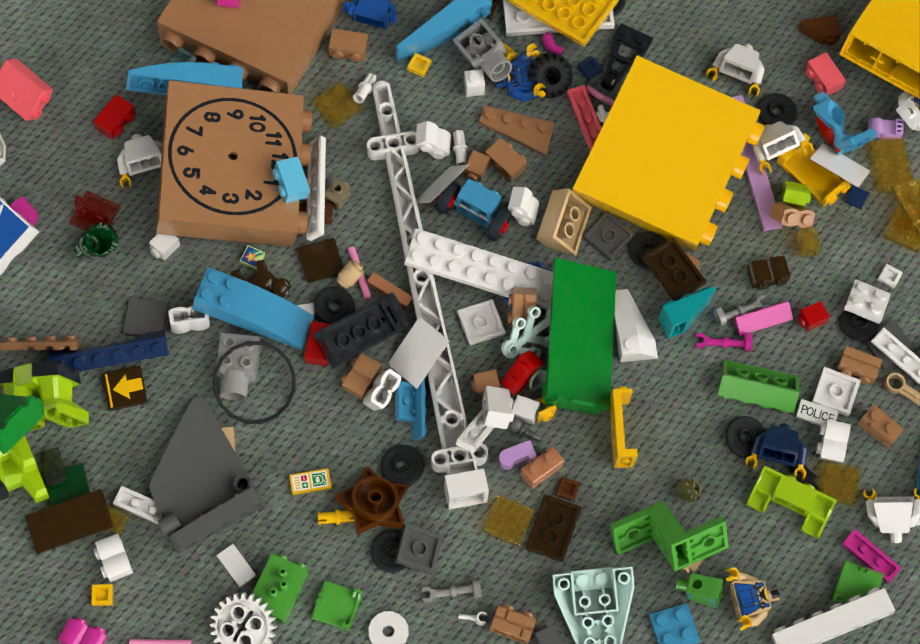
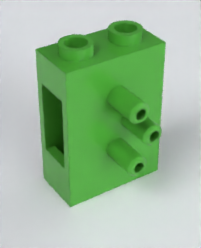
[252,553,309,624]

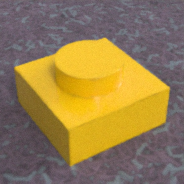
[407,53,432,78]
[91,584,113,607]

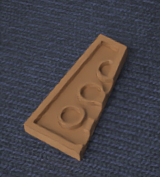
[479,105,555,157]
[0,334,82,350]

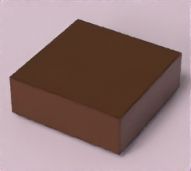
[556,477,580,502]

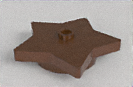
[335,467,409,535]

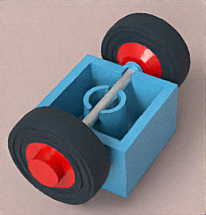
[436,179,511,242]

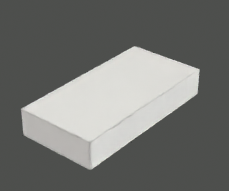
[217,544,257,588]

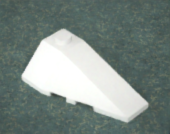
[614,289,658,362]

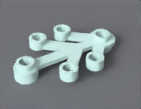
[501,306,551,359]

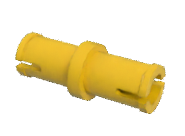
[317,509,354,525]

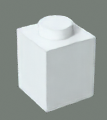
[464,69,485,97]
[149,234,180,261]
[511,395,541,425]

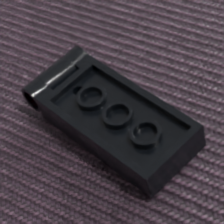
[314,292,412,369]

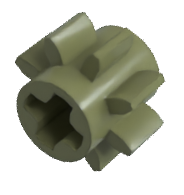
[676,477,701,503]

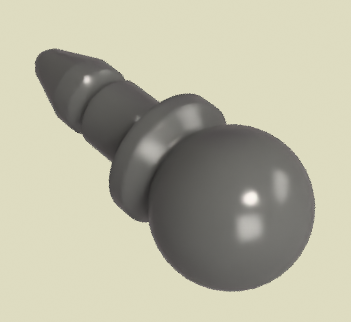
[508,417,542,442]

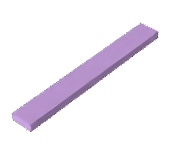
[732,95,783,231]

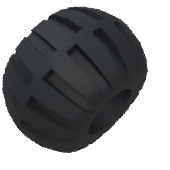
[527,53,573,99]

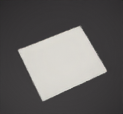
[810,143,870,187]
[416,165,468,203]
[389,317,450,389]

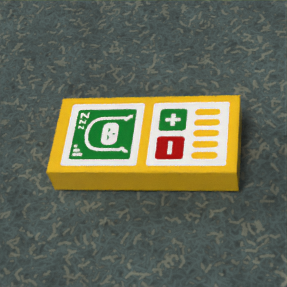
[289,468,332,495]

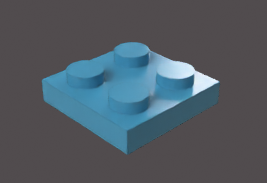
[649,603,700,644]

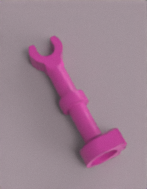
[696,333,753,352]

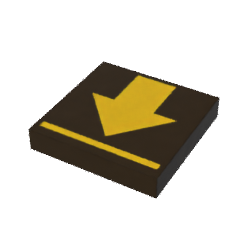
[102,365,148,412]

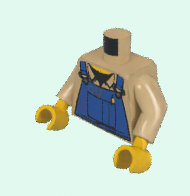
[725,567,780,631]

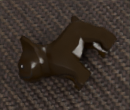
[231,259,291,298]

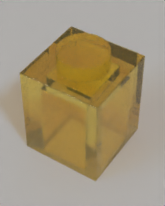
[795,228,822,258]

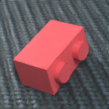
[805,52,846,95]

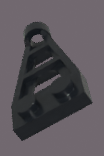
[600,23,653,91]

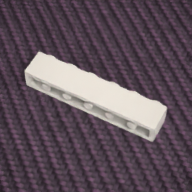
[772,587,895,644]

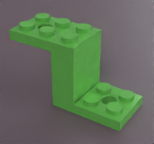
[610,501,729,572]

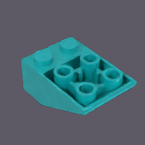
[658,286,716,339]

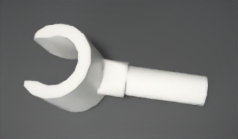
[458,612,487,625]

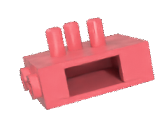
[0,59,53,121]

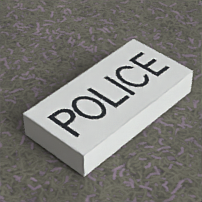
[795,399,838,426]

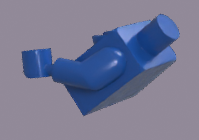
[341,0,397,29]

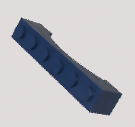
[48,330,169,371]

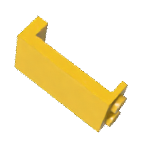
[777,133,851,207]
[610,386,638,468]

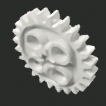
[210,592,277,644]

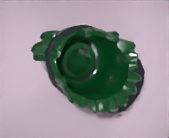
[73,222,119,259]

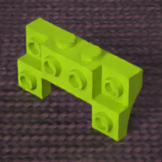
[746,466,837,539]

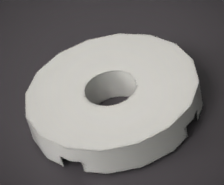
[368,611,409,644]

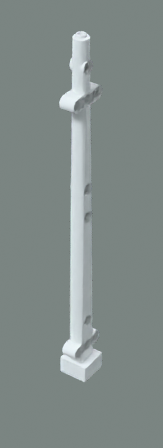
[367,80,489,510]

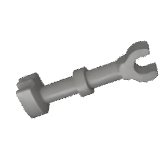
[713,295,770,327]
[422,579,482,603]

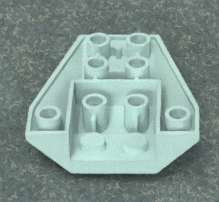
[552,566,635,644]

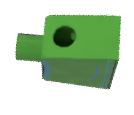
[676,573,723,609]

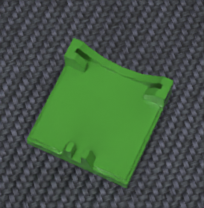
[832,560,884,604]
[311,580,363,631]

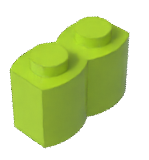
[781,180,811,207]

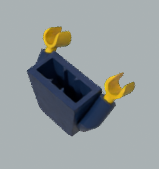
[746,423,807,480]

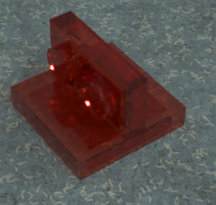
[69,191,121,231]

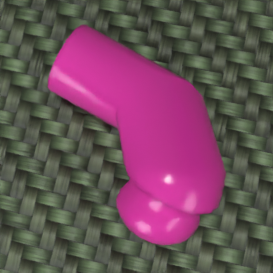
[542,32,564,55]

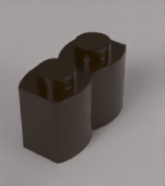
[746,256,791,290]

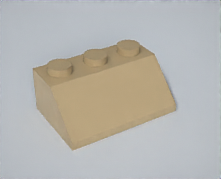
[536,188,592,256]

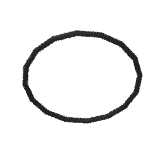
[213,341,296,424]

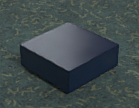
[578,56,603,81]
[844,185,869,210]

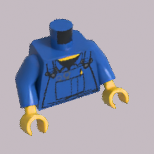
[495,44,546,102]

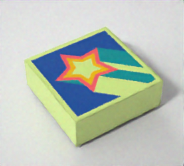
[240,245,265,270]

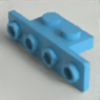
[395,377,427,441]

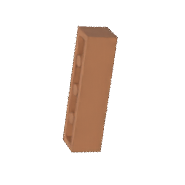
[367,273,413,310]

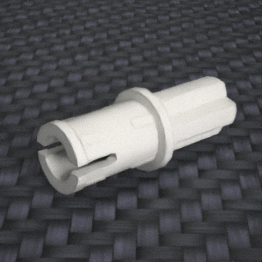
[353,73,377,103]
[453,130,468,166]

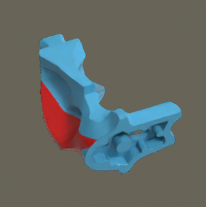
[813,92,878,155]

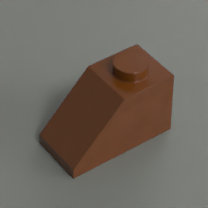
[798,15,842,45]

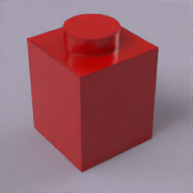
[798,301,830,332]

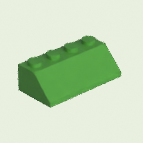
[718,359,800,413]

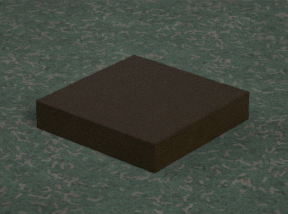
[298,238,343,283]

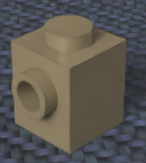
[325,178,351,211]

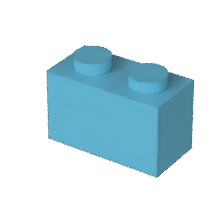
[273,157,310,203]

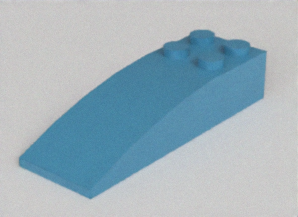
[395,0,493,61]
[126,62,243,95]
[192,267,314,350]

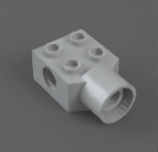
[453,18,512,82]
[216,333,261,401]

